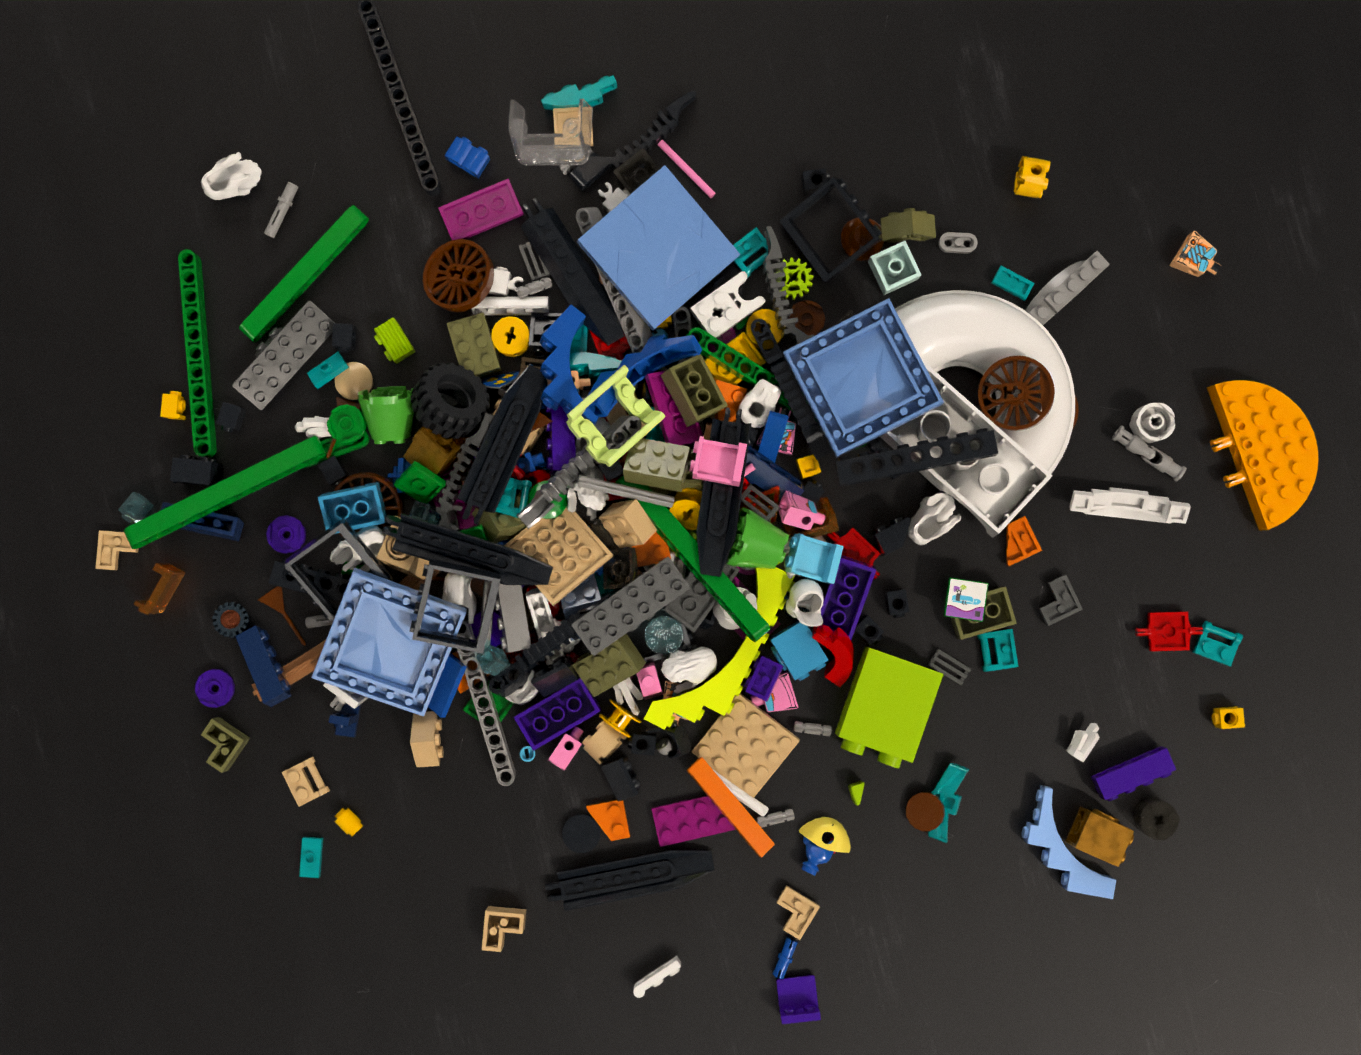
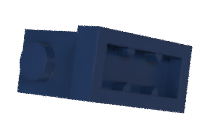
[329,703,361,737]

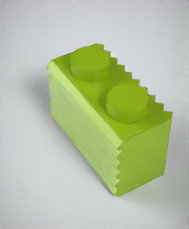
[374,317,416,364]

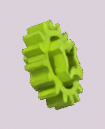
[777,257,814,300]

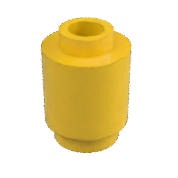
[335,808,363,836]

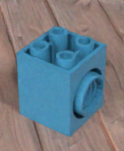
[769,620,828,681]

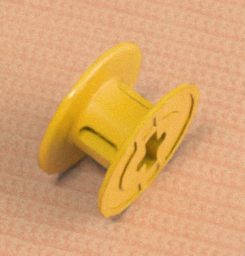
[746,309,783,350]
[491,316,530,357]
[669,488,702,530]
[599,699,641,738]

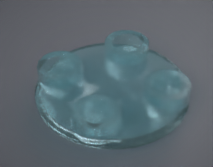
[645,616,684,654]

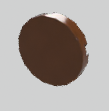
[788,300,826,336]
[906,792,945,831]

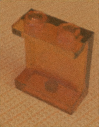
[783,497,839,538]
[134,563,186,615]

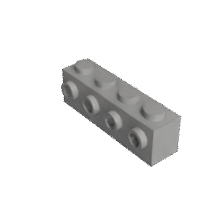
[495,584,531,653]

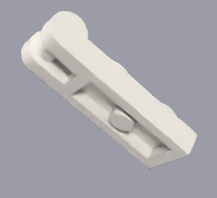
[633,956,681,998]

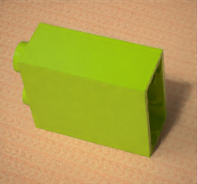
[835,646,943,769]

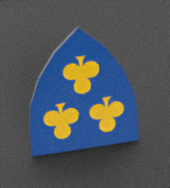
[482,371,519,400]

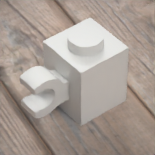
[598,182,630,213]
[489,267,524,297]

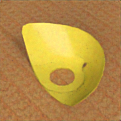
[799,817,851,853]

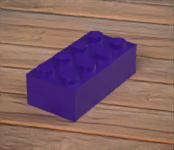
[813,555,877,640]
[514,678,602,751]

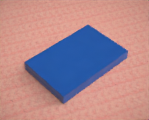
[428,653,467,718]

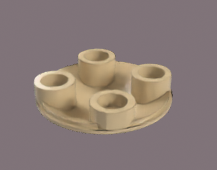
[335,362,373,400]

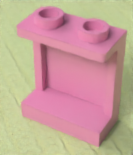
[689,436,747,487]

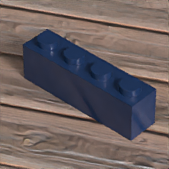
[745,446,804,503]
[161,502,244,541]
[235,625,292,707]

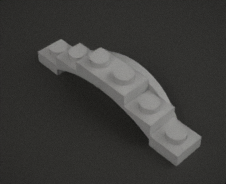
[1025,251,1110,325]

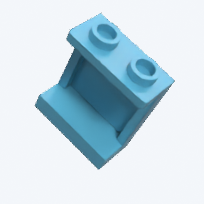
[784,534,844,584]

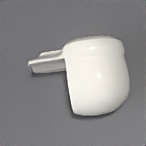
[738,379,781,428]
[785,579,824,627]

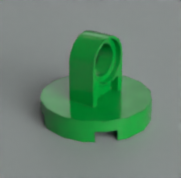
[327,404,367,443]

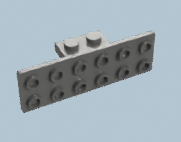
[232,300,335,410]
[571,556,690,656]

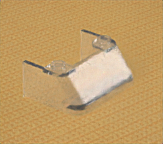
[508,99,593,165]

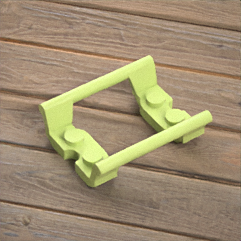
[566,365,665,467]

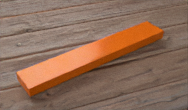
[687,757,775,858]

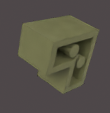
[881,208,936,243]
[201,717,250,773]

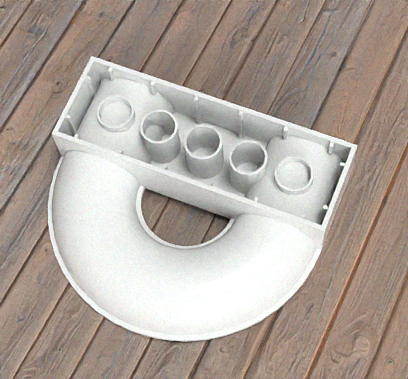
[880,290,1075,538]

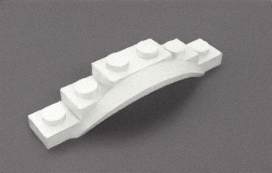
[1069,487,1191,524]

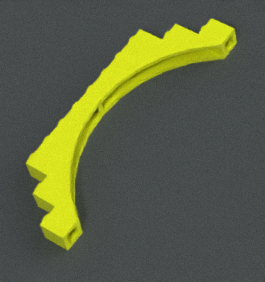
[644,562,795,730]

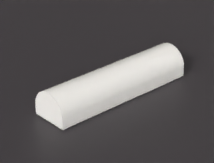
[472,296,549,316]
[525,588,565,665]

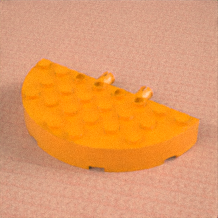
[1207,380,1318,531]

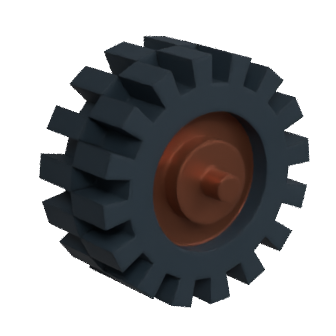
[212,602,249,638]

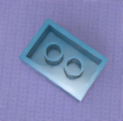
[318,482,387,534]

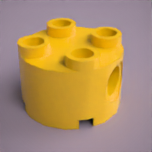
[1014,156,1051,198]

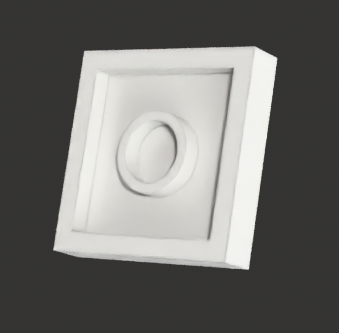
[323,683,368,711]

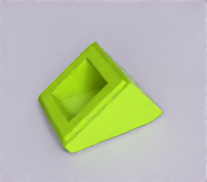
[848,781,864,805]

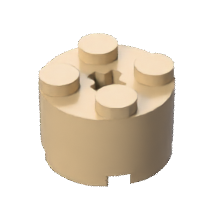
[582,720,627,765]

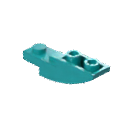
[541,75,617,111]
[569,352,622,381]

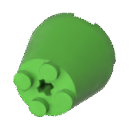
[358,386,415,444]
[726,507,789,569]

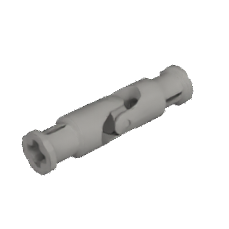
[1112,426,1187,482]

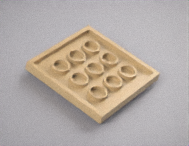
[504,506,613,606]
[692,693,800,798]

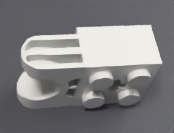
[690,271,766,338]

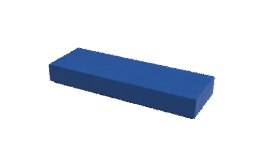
[758,411,789,463]

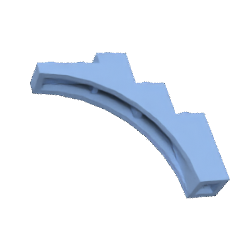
[1022,785,1116,899]

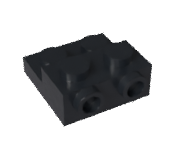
[529,312,562,357]

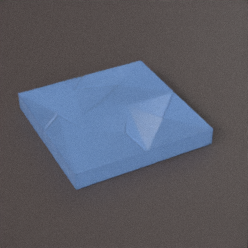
[577,165,740,331]
[783,298,944,458]
[311,568,467,717]

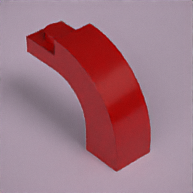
[812,624,854,687]

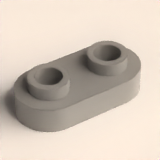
[938,232,978,254]

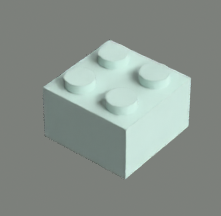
[868,241,921,295]

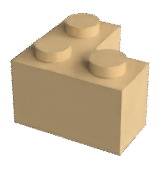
[410,711,444,767]
[482,906,527,952]

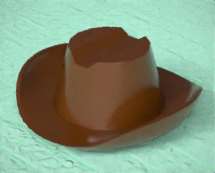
[841,218,884,261]

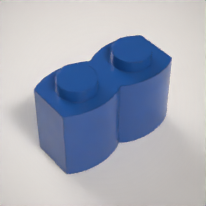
[445,136,490,179]

